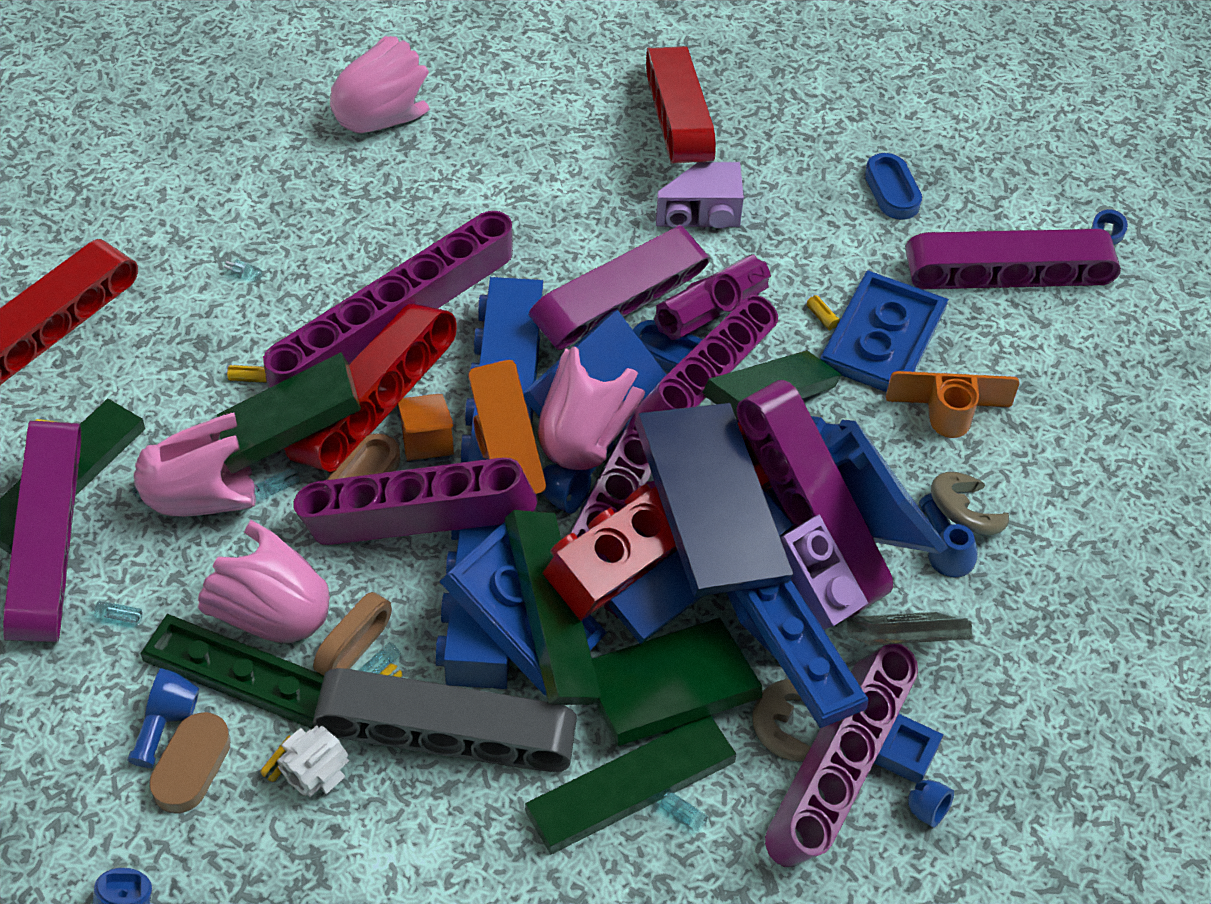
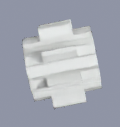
[277,725,349,797]

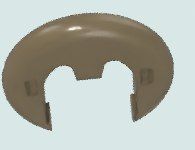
[931,472,1009,535]
[752,679,811,762]

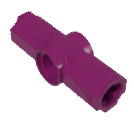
[654,254,772,340]

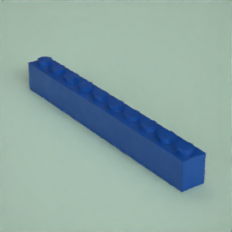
[436,277,543,689]

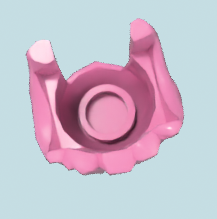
[330,36,430,133]
[538,347,645,470]
[134,413,256,517]
[198,520,330,643]

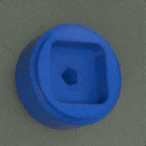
[93,868,152,904]

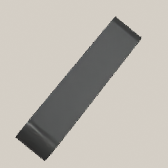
[313,668,577,772]

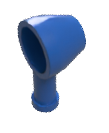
[541,442,614,514]
[919,493,978,577]
[127,668,199,768]

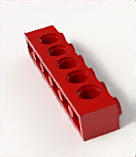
[542,422,772,621]

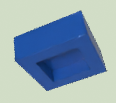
[874,714,944,783]

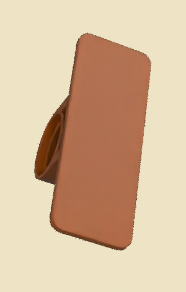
[468,360,546,494]
[886,371,1019,438]
[398,394,454,461]

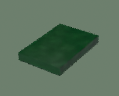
[217,352,361,474]
[592,617,762,746]

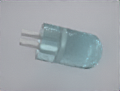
[224,259,263,281]

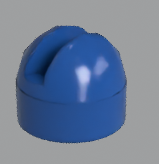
[1091,209,1128,246]
[908,779,954,828]

